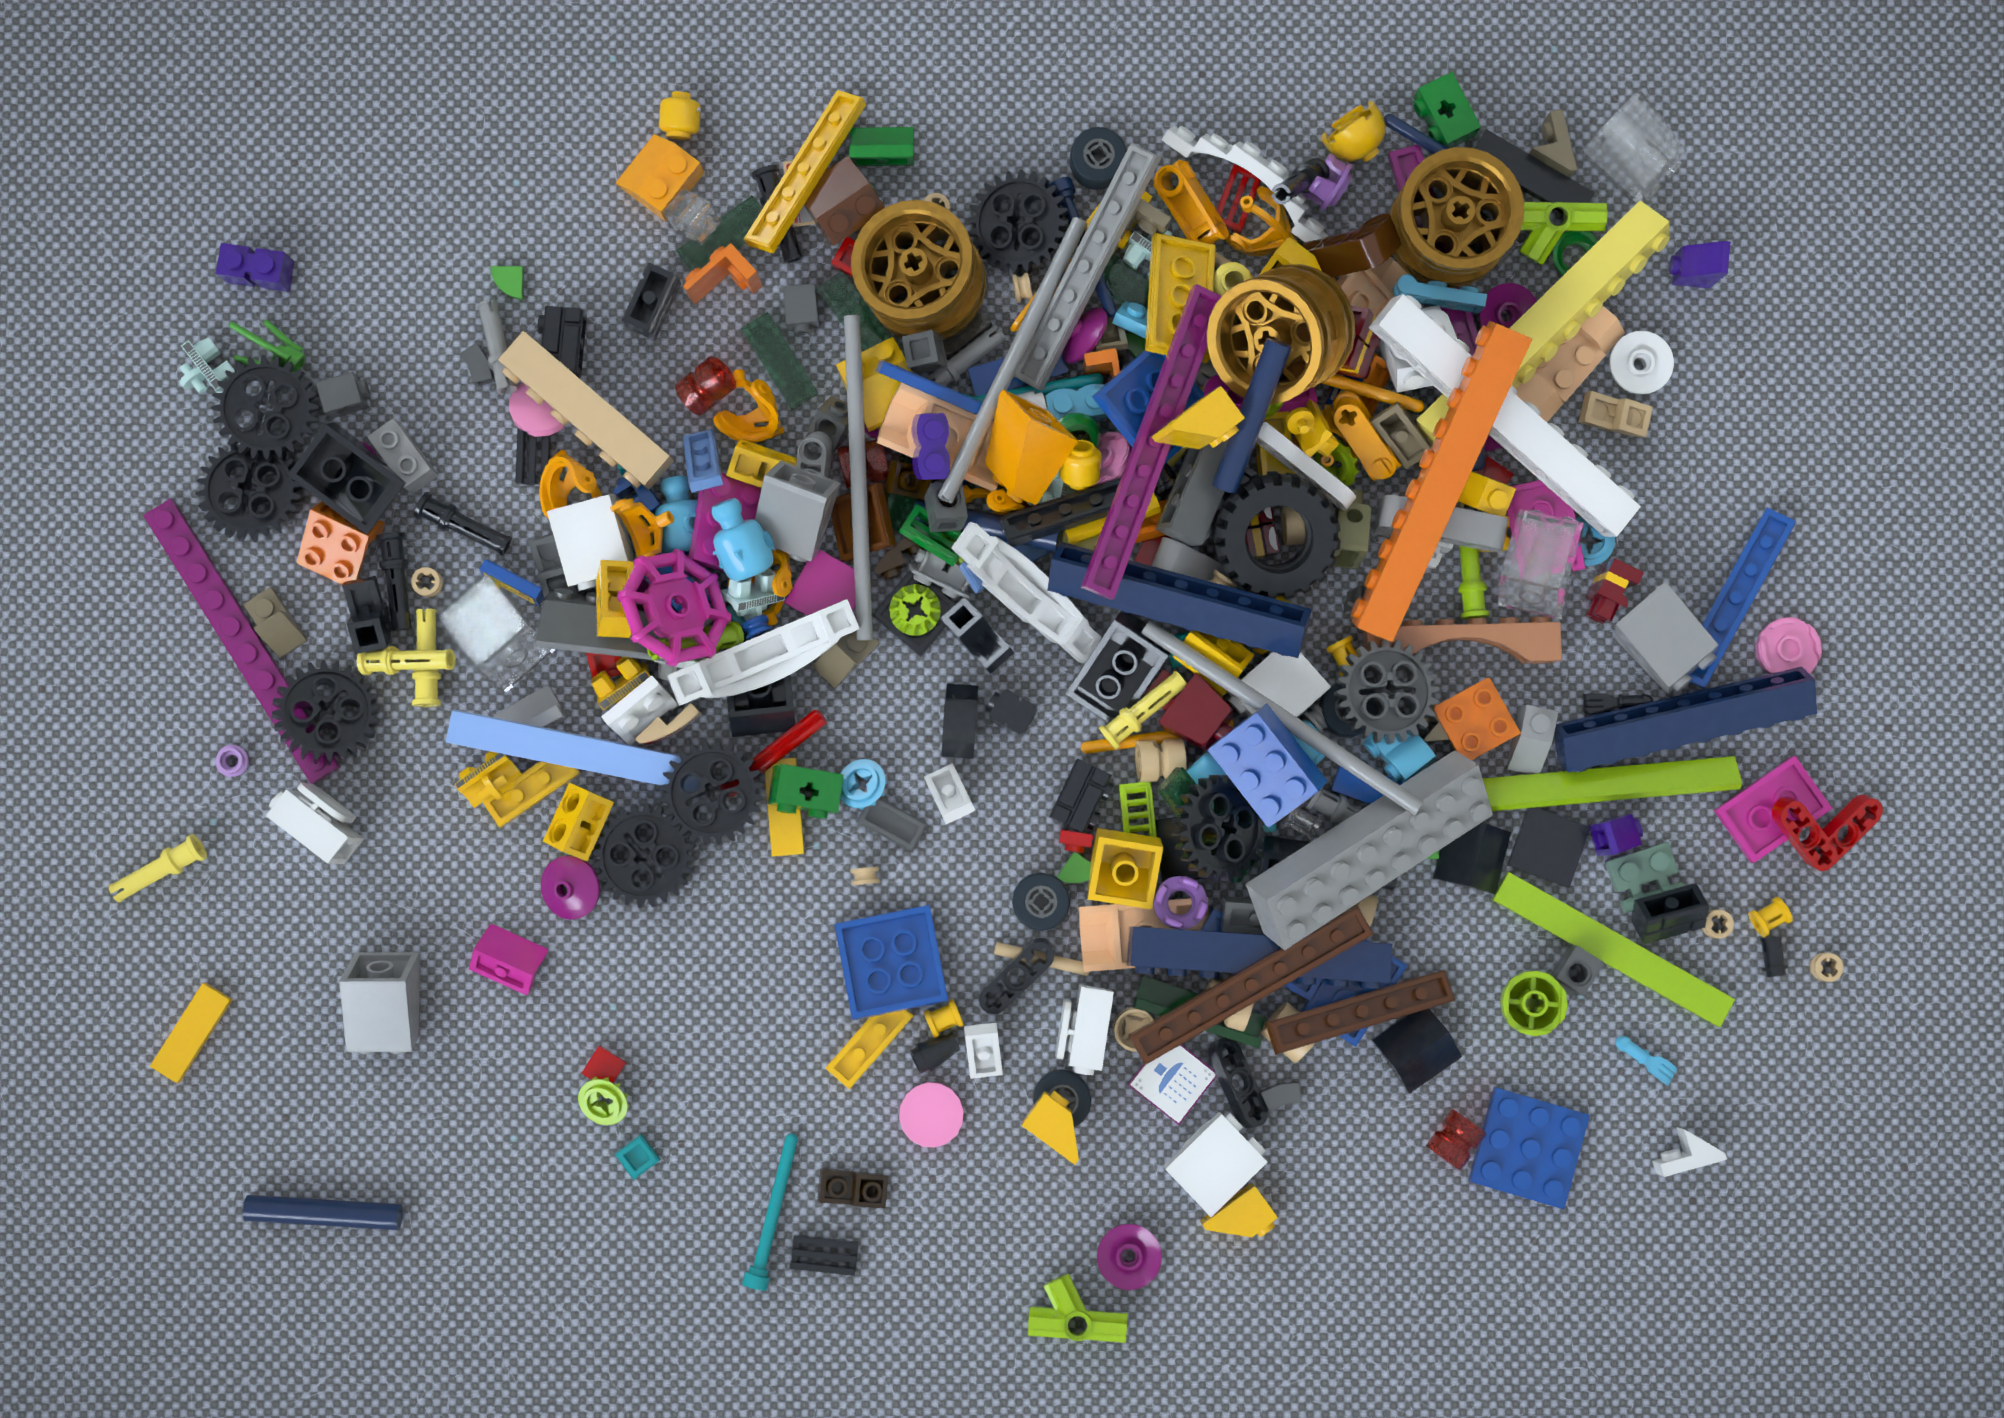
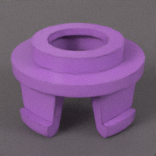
[1303,154,1353,211]
[1154,876,1208,930]

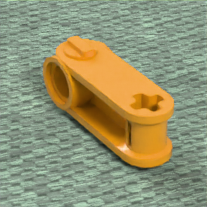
[1153,159,1229,244]
[1333,391,1403,481]

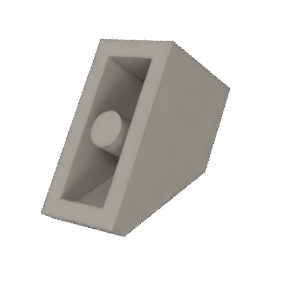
[1506,705,1559,774]

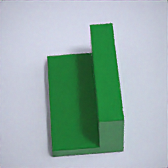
[849,127,914,167]

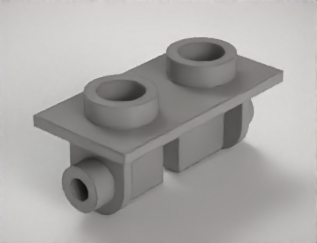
[909,549,972,600]

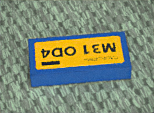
[479,559,545,607]

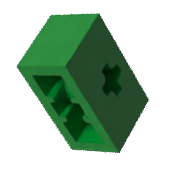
[1413,72,1481,148]
[768,764,844,819]

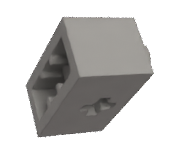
[367,418,439,494]

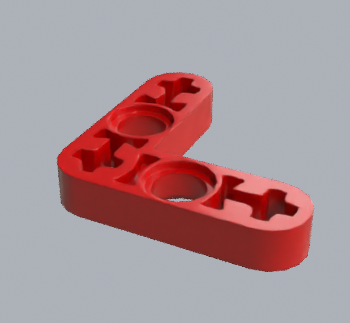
[1771,794,1883,871]

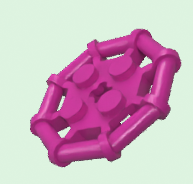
[617,549,732,667]

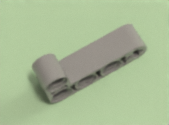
[1373,495,1508,552]

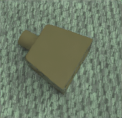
[1334,489,1371,570]

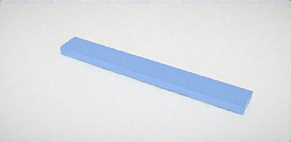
[446,709,699,792]

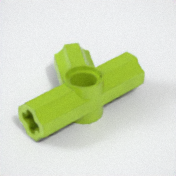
[1518,202,1608,265]
[1028,1273,1128,1343]

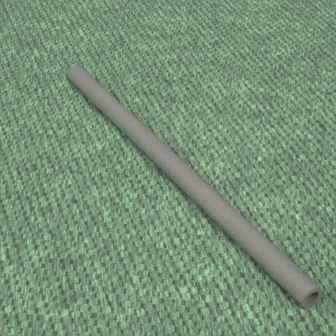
[938,217,1087,503]
[844,315,873,640]
[1141,620,1424,815]

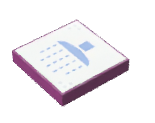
[1127,1045,1217,1125]

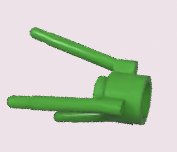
[229,320,306,373]

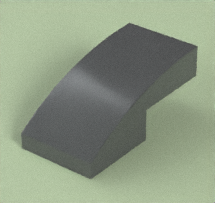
[528,533,578,598]

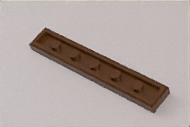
[1265,969,1455,1055]

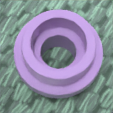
[216,745,249,777]

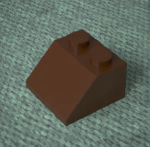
[804,156,885,246]

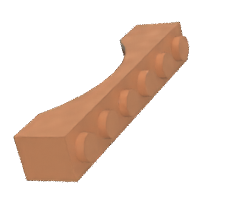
[1363,617,1562,664]

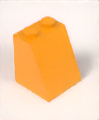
[985,389,1078,505]

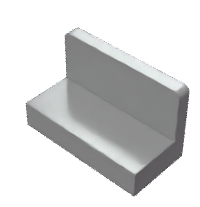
[493,686,568,729]

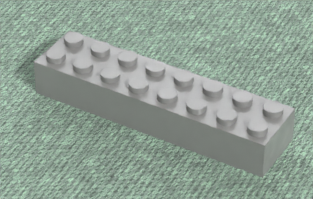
[1246,750,1493,950]

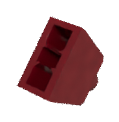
[1158,673,1235,751]

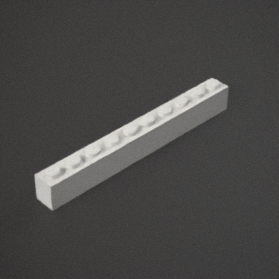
[1368,294,1641,537]

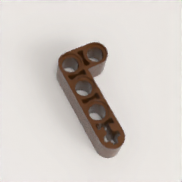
[1269,213,1402,277]

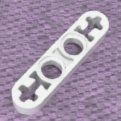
[1256,421,1356,511]

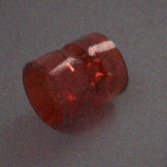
[675,356,736,416]
[837,439,889,489]
[1426,1109,1487,1171]

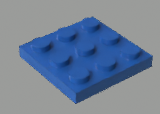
[1092,350,1204,464]
[834,905,948,1020]
[1468,1087,1590,1209]

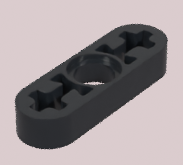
[979,938,1055,1014]
[1208,1038,1268,1128]

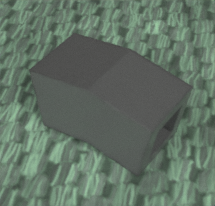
[460,343,495,387]
[1260,1081,1302,1112]

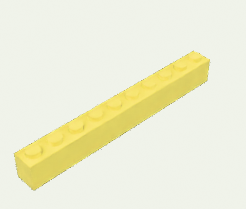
[1416,201,1670,445]

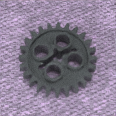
[1334,639,1440,745]

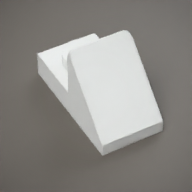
[924,763,976,824]
[964,1023,1003,1079]
[1652,1127,1727,1177]

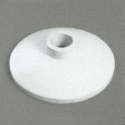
[1609,331,1674,394]

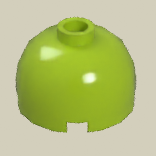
[1499,970,1568,1036]

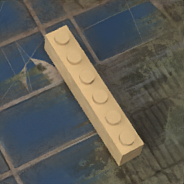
[498,331,674,490]

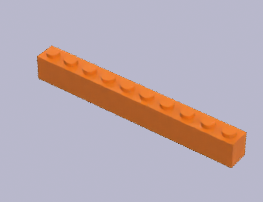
[1351,321,1532,642]

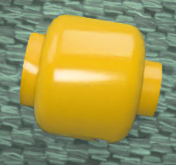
[659,91,701,140]
[1059,440,1102,491]

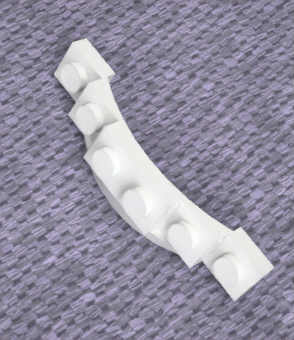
[1161,126,1328,242]
[951,522,1102,664]
[666,599,860,706]

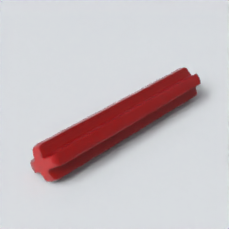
[721,710,827,798]

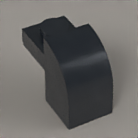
[342,576,391,654]
[940,597,1014,674]
[941,684,979,759]

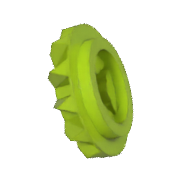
[1314,440,1360,487]
[889,584,941,636]
[578,1076,630,1125]

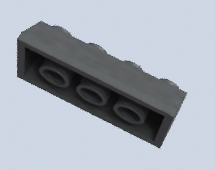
[535,588,678,662]

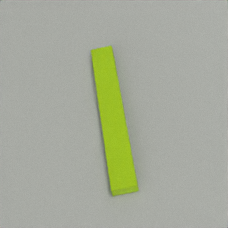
[1482,756,1743,811]
[1491,872,1736,1028]

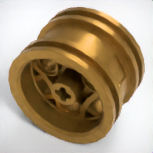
[1390,147,1524,288]
[851,200,986,340]
[1207,264,1355,404]

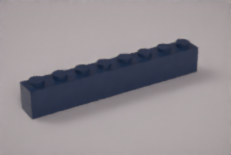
[1047,542,1312,658]
[1554,667,1817,772]
[1127,926,1392,989]

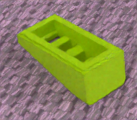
[1118,782,1156,837]

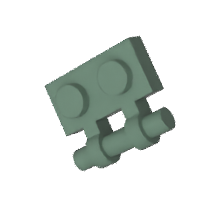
[1605,842,1684,914]

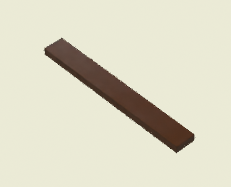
[1128,905,1373,1065]

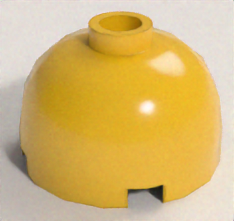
[1320,101,1386,162]

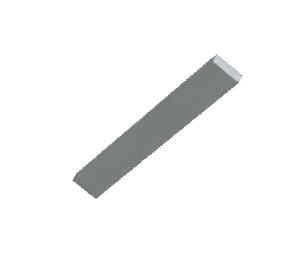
[1014,143,1161,391]

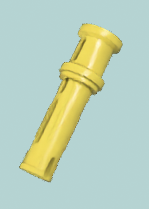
[412,609,441,707]
[357,646,456,675]
[1098,670,1187,750]
[108,834,207,903]

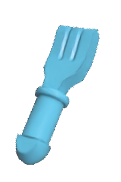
[1615,1036,1677,1086]

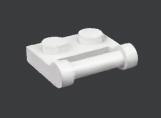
[601,675,679,745]

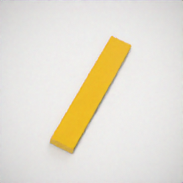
[744,90,866,254]

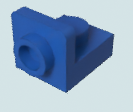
[612,477,661,514]

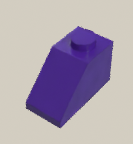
[1669,241,1731,289]
[1588,813,1643,856]

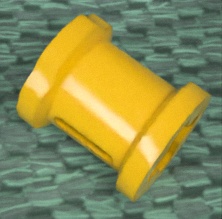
[1326,636,1358,677]
[1748,897,1793,937]
[923,999,964,1038]

